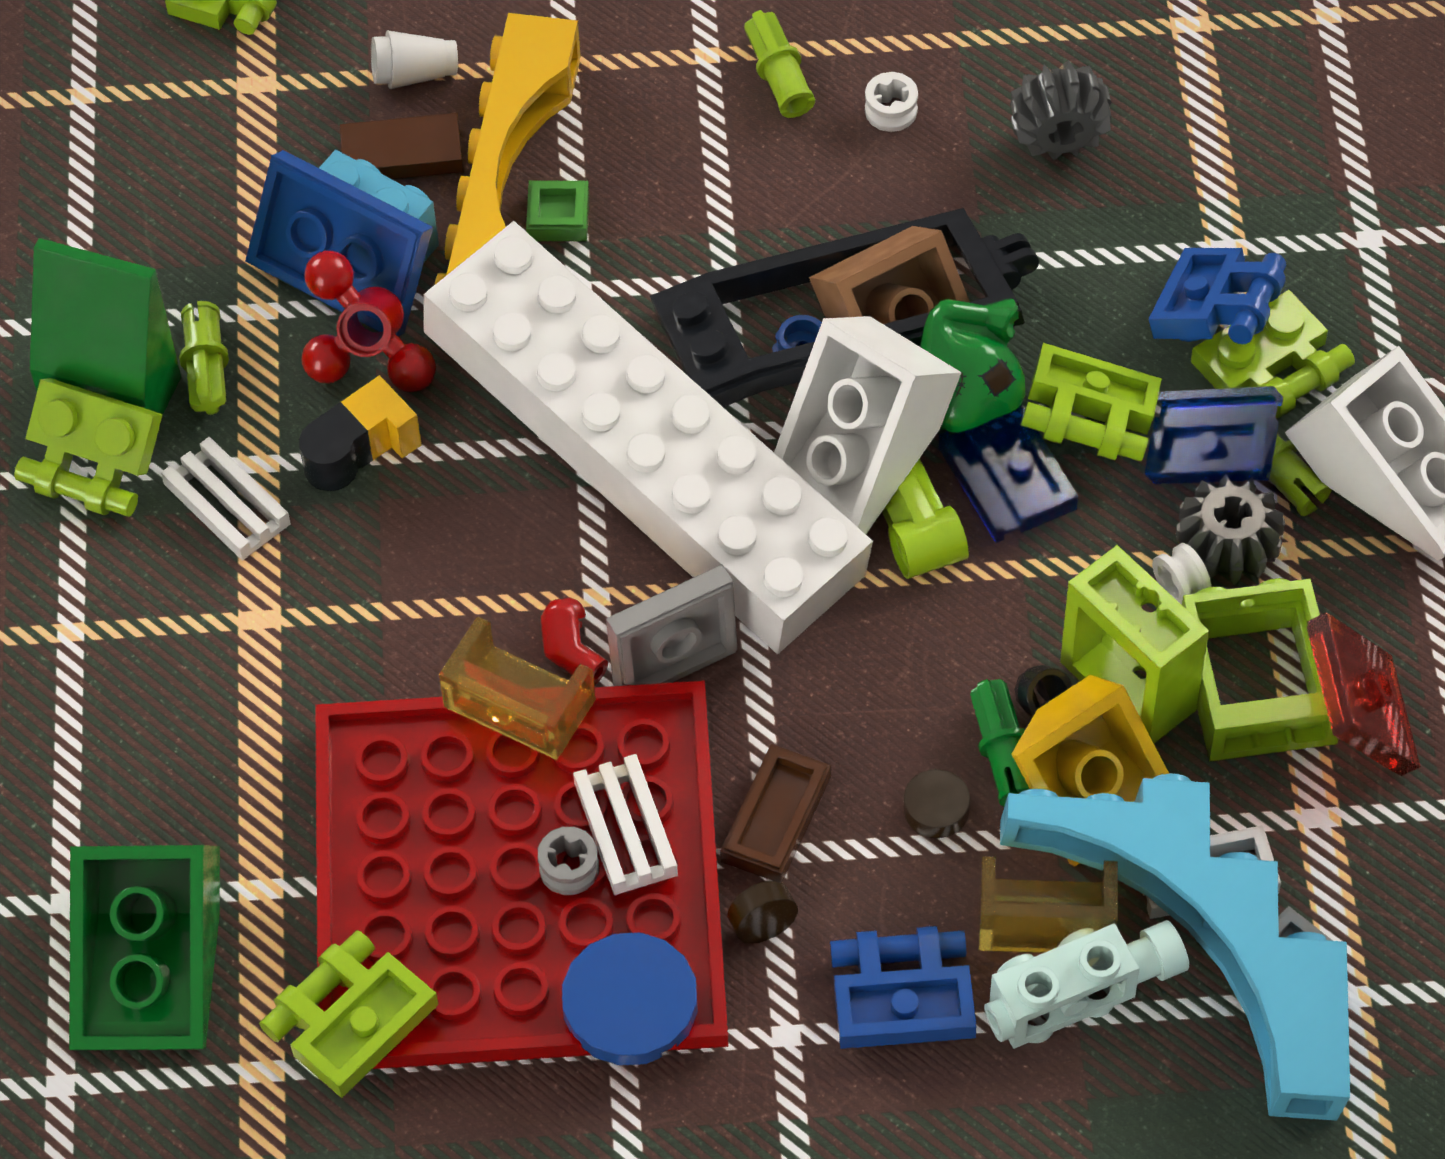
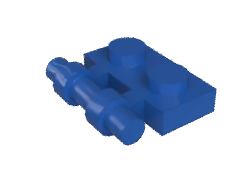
[1149,248,1286,345]
[830,926,977,1049]

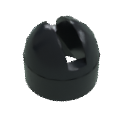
[1014,665,1072,716]

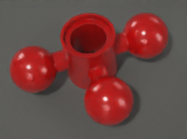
[302,251,436,392]

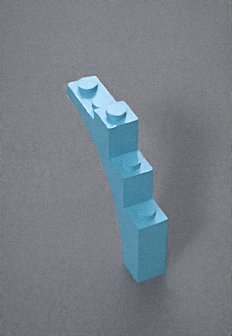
[1000,773,1350,1121]

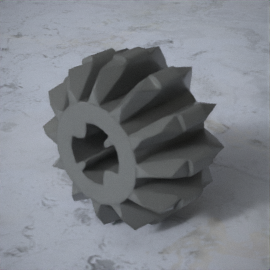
[1010,60,1112,161]
[1175,474,1285,586]

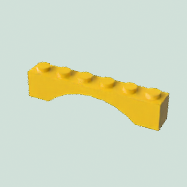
[435,13,581,284]

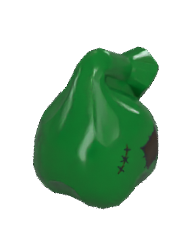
[920,298,1025,432]

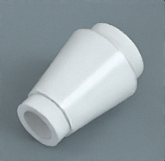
[371,30,458,89]

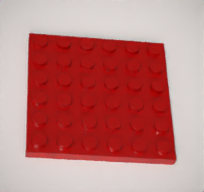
[315,681,729,1069]

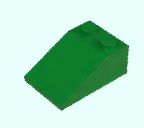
[30,238,181,414]
[69,845,220,1050]

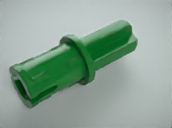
[970,679,1030,807]

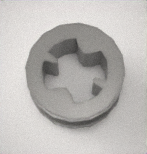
[538,827,599,895]

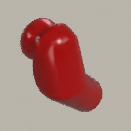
[541,597,608,687]

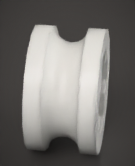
[865,72,918,132]
[1152,543,1211,605]

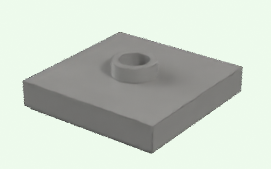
[606,564,737,686]

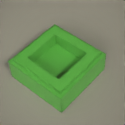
[526,181,589,241]

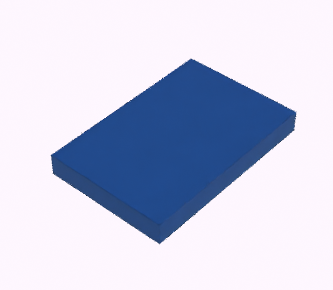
[245,150,433,337]

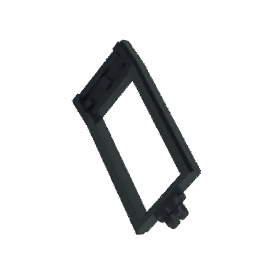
[650,208,1039,407]

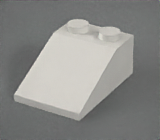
[774,316,961,534]
[1285,346,1445,561]

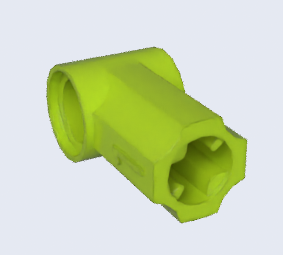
[882,458,969,579]

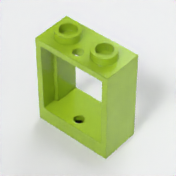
[1060,545,1209,743]
[1182,578,1345,761]

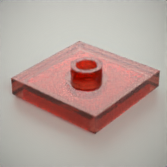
[1307,612,1421,776]

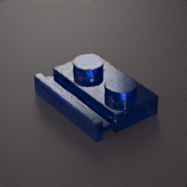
[1144,386,1283,484]
[939,404,1078,543]

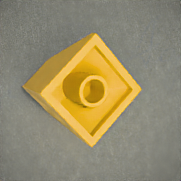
[1011,675,1169,866]

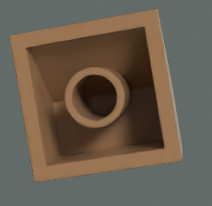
[809,226,970,324]

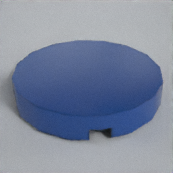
[562,932,698,1066]

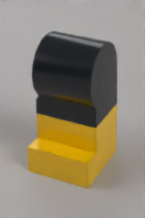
[299,375,422,491]

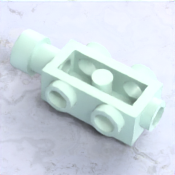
[984,920,1189,1049]

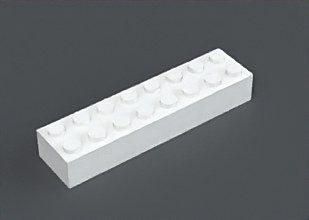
[423,221,873,654]

